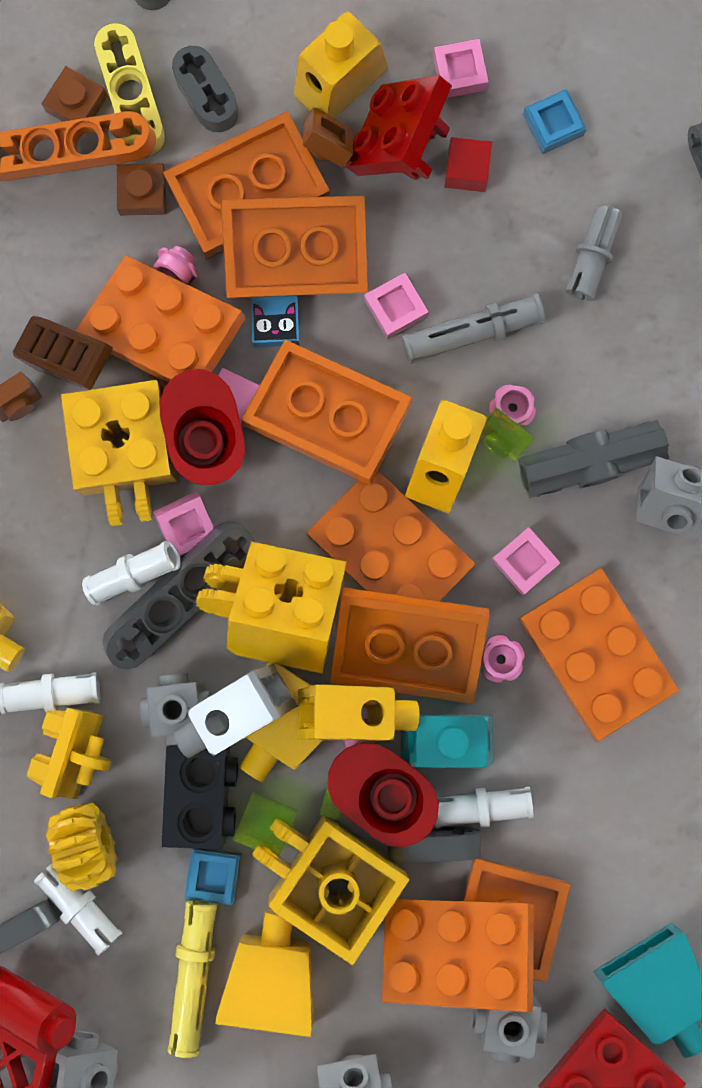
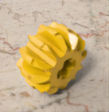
[46,803,118,892]

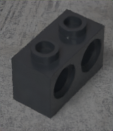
[161,744,238,849]

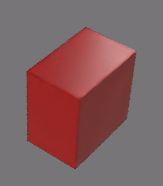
[444,137,492,192]

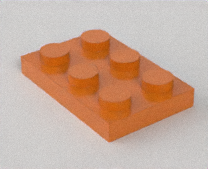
[163,111,330,259]
[221,196,368,298]
[75,255,245,383]
[241,340,412,485]
[307,471,476,601]
[518,568,679,742]
[330,587,490,704]
[382,899,534,1012]

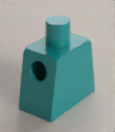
[401,714,493,768]
[593,923,702,1058]

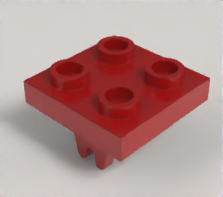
[345,75,452,180]
[538,1008,686,1088]

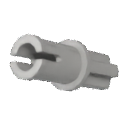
[565,205,622,301]

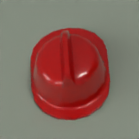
[159,369,245,486]
[327,743,439,847]

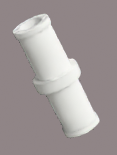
[82,541,181,606]
[0,672,101,714]
[435,786,534,829]
[34,864,123,956]

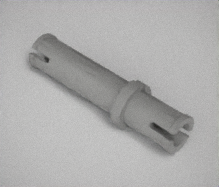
[401,293,545,364]

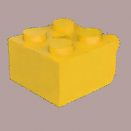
[61,380,177,526]
[195,541,347,674]
[252,814,410,966]

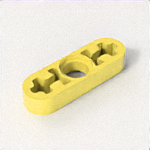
[94,23,165,156]

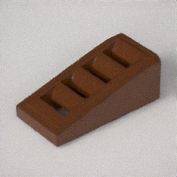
[13,316,113,390]

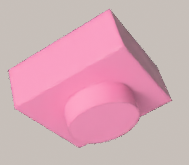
[433,39,489,98]
[364,272,429,340]
[153,491,214,556]
[491,527,560,595]

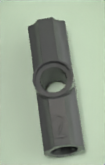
[518,420,669,498]

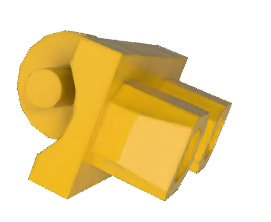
[27,708,112,799]

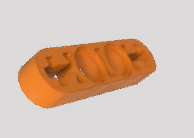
[0,111,156,181]

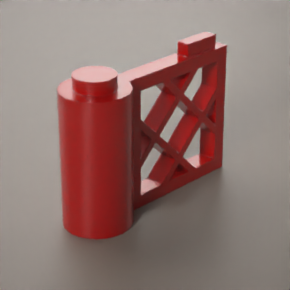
[0,966,76,1088]

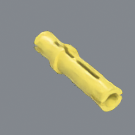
[167,899,217,1058]

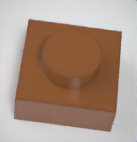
[41,66,108,121]
[303,107,353,168]
[117,163,166,216]
[0,371,42,422]

